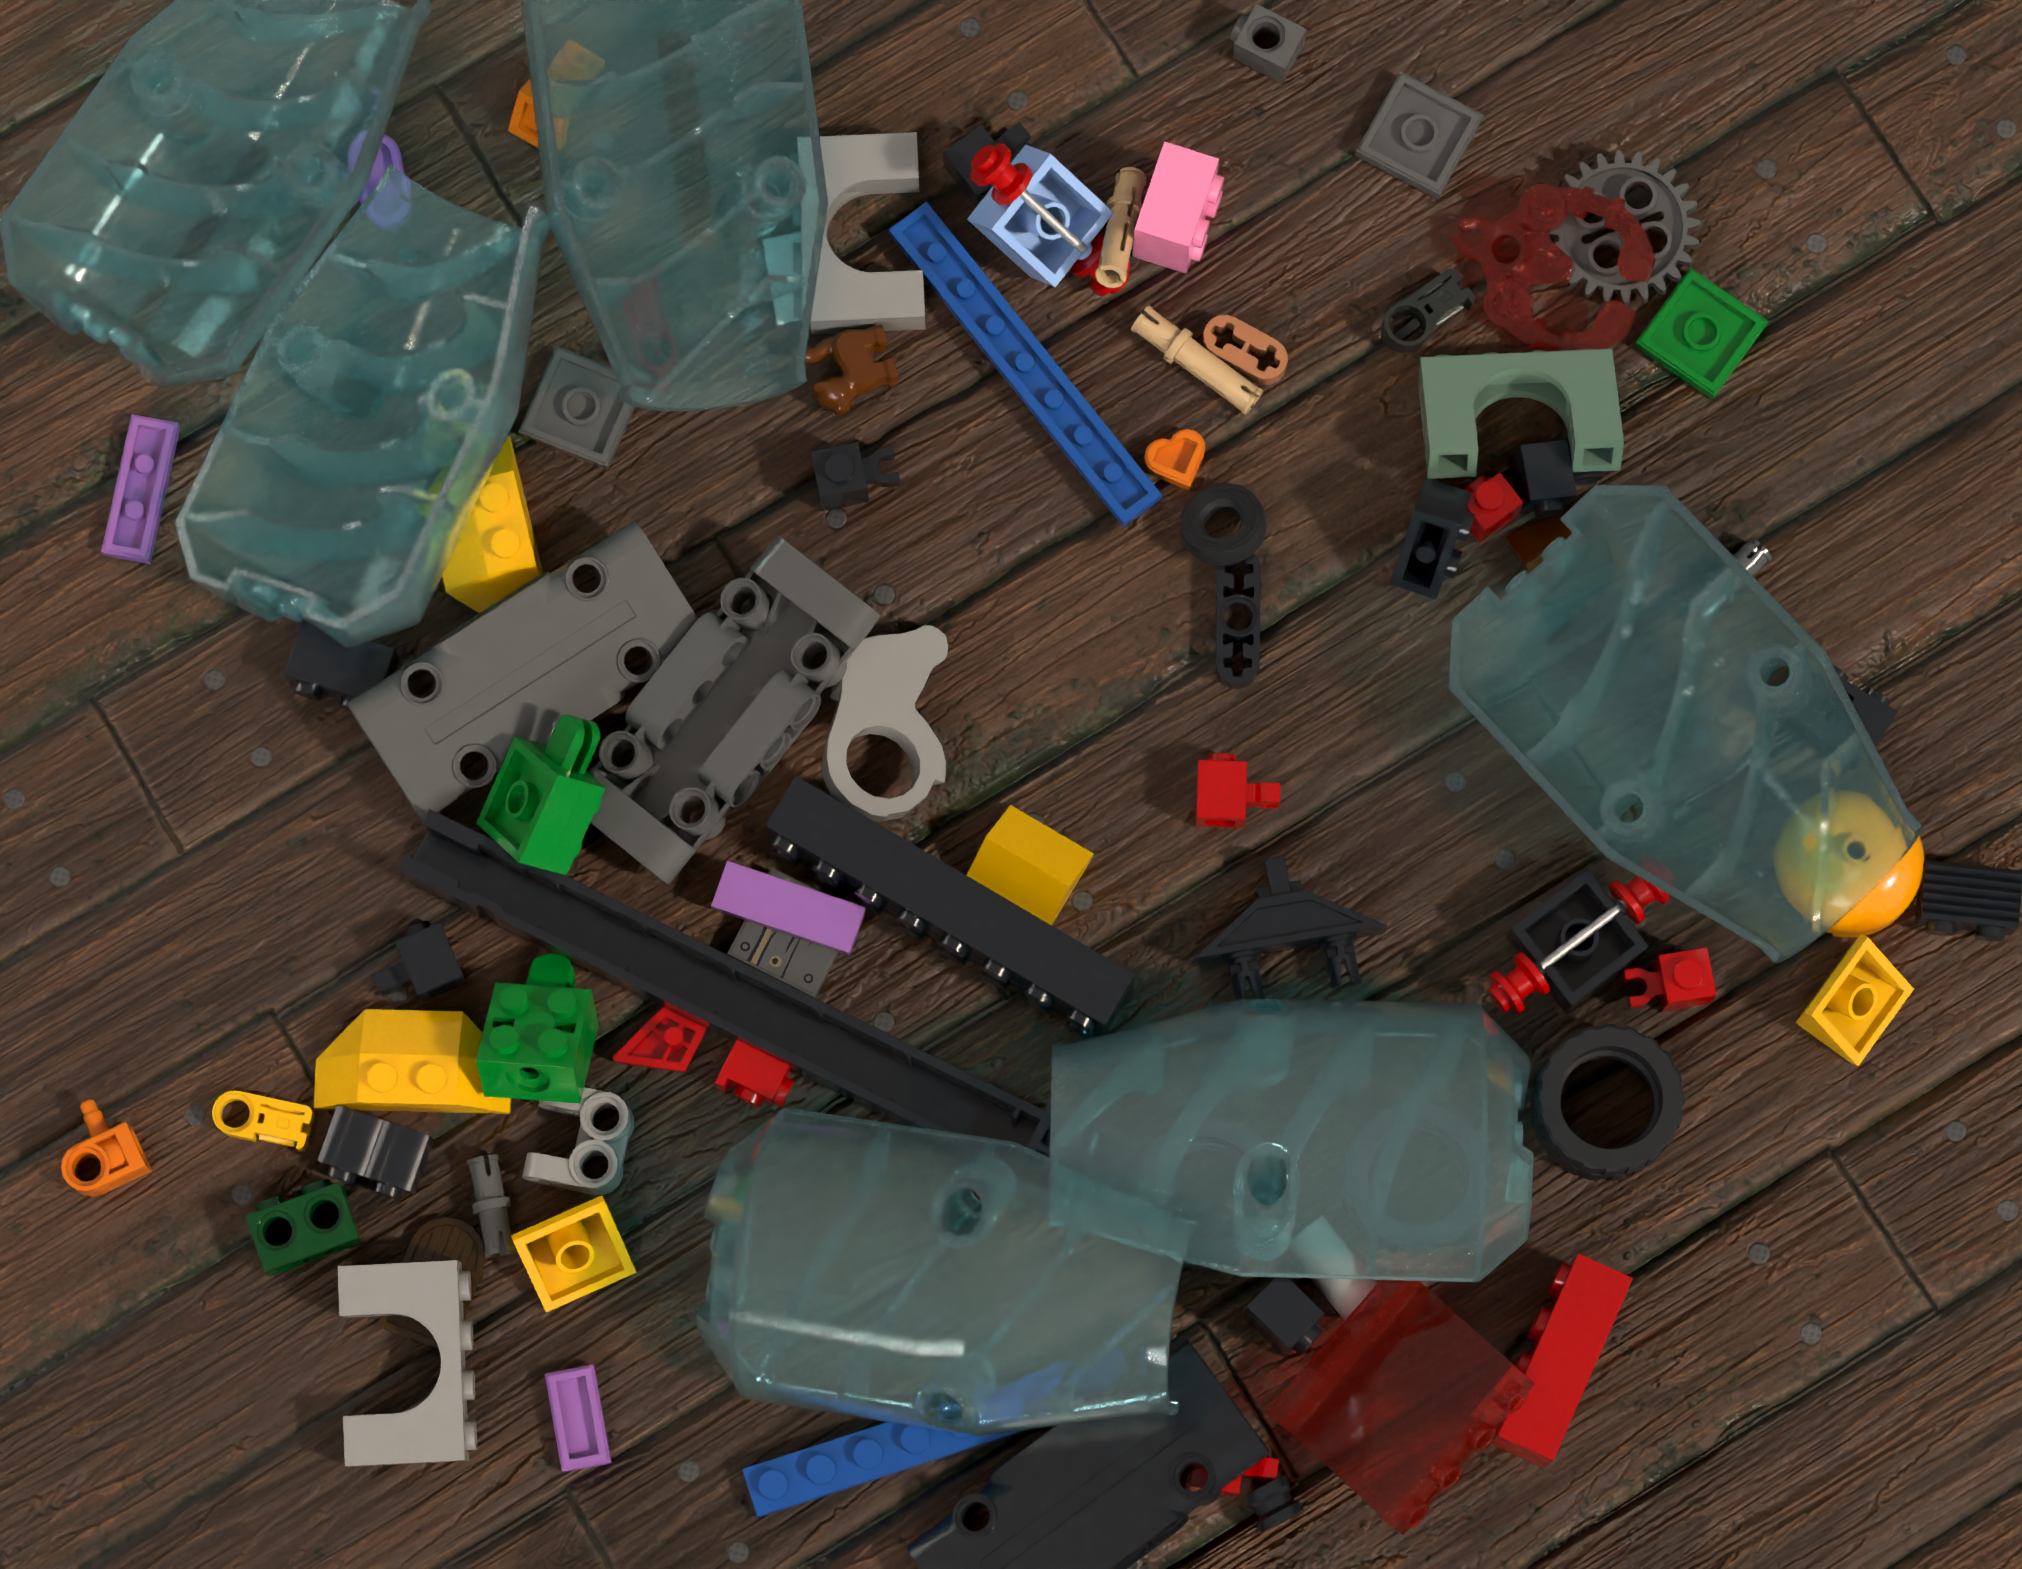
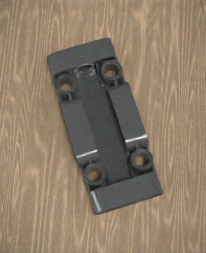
[346,520,698,822]
[588,534,882,885]

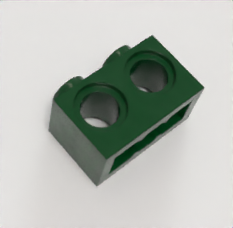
[245,1179,363,1277]

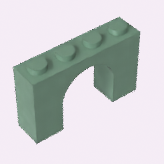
[1418,348,1624,479]

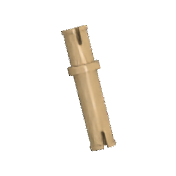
[1095,167,1146,288]
[1131,305,1264,415]

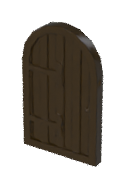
[377,1217,486,1349]

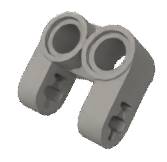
[522,1087,634,1195]

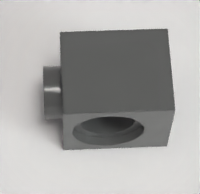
[1229,3,1307,84]

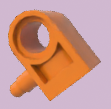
[61,1099,152,1197]

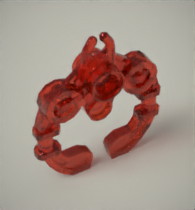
[1452,184,1656,351]

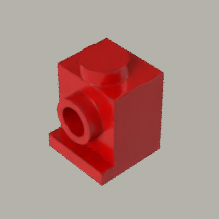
[1464,473,1524,544]
[715,1039,795,1108]

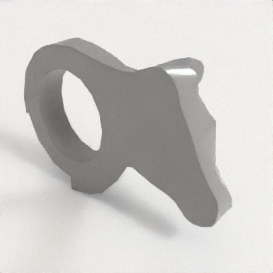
[821,625,948,822]

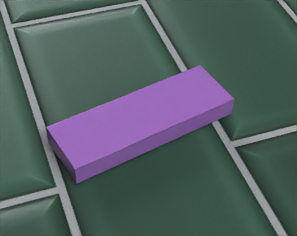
[101,414,180,564]
[711,861,866,956]

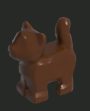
[799,325,899,415]

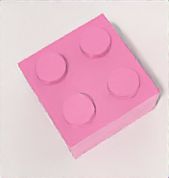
[1132,141,1225,274]

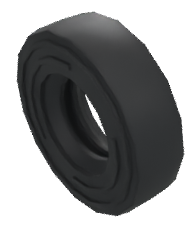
[1179,483,1267,566]

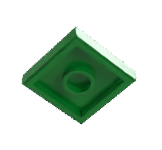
[1634,268,1769,401]

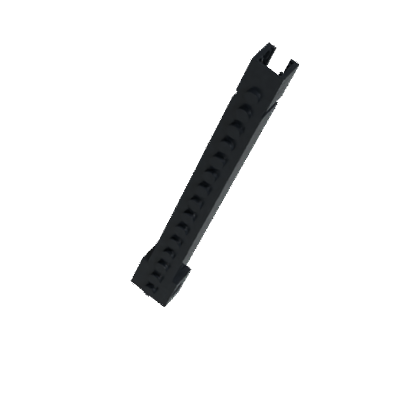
[398,809,1140,1236]

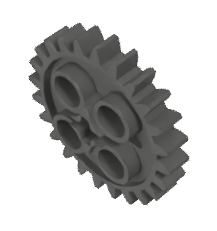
[1545,150,1701,307]

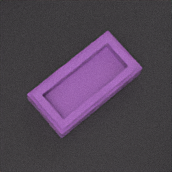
[545,1365,612,1473]

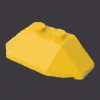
[425,436,543,613]
[314,1009,511,1114]

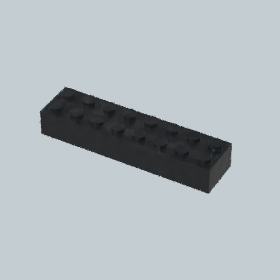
[765,776,1135,1040]

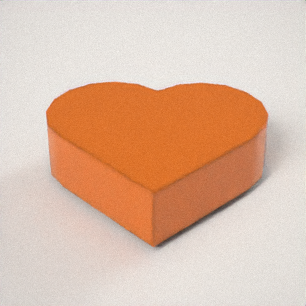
[1144,429,1205,491]

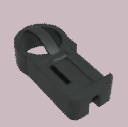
[1380,269,1475,354]

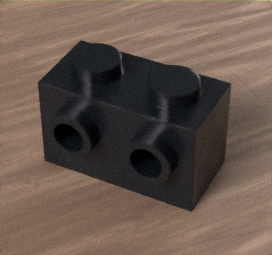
[1391,478,1475,599]

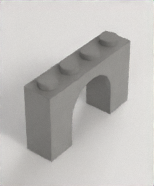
[794,132,926,334]
[338,1260,477,1467]

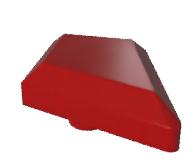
[613,1007,708,1073]

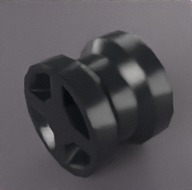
[1242,1475,1304,1534]

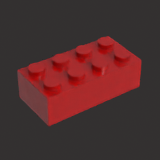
[1487,1253,1633,1468]

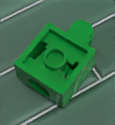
[476,714,606,875]
[476,953,599,1104]

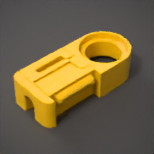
[212,1091,315,1152]

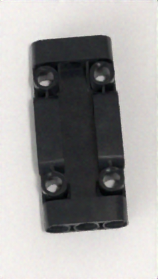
[906,1338,1270,1569]

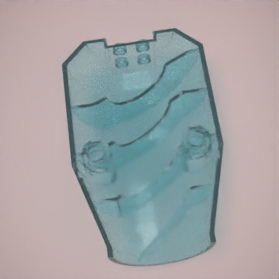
[0,0,432,388]
[521,0,828,411]
[175,165,552,647]
[1449,485,1922,963]
[1048,998,1534,1282]
[696,1108,1198,1436]

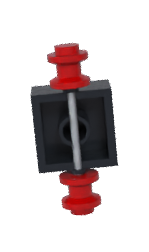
[1487,861,1672,1015]

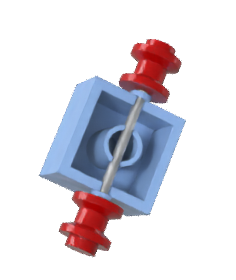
[967,143,1130,296]

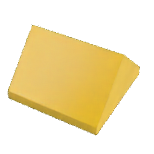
[966,805,1094,925]
[1795,934,1914,1066]
[511,1196,637,1312]

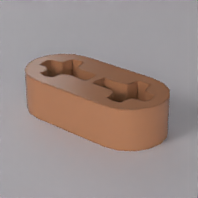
[1203,315,1288,385]

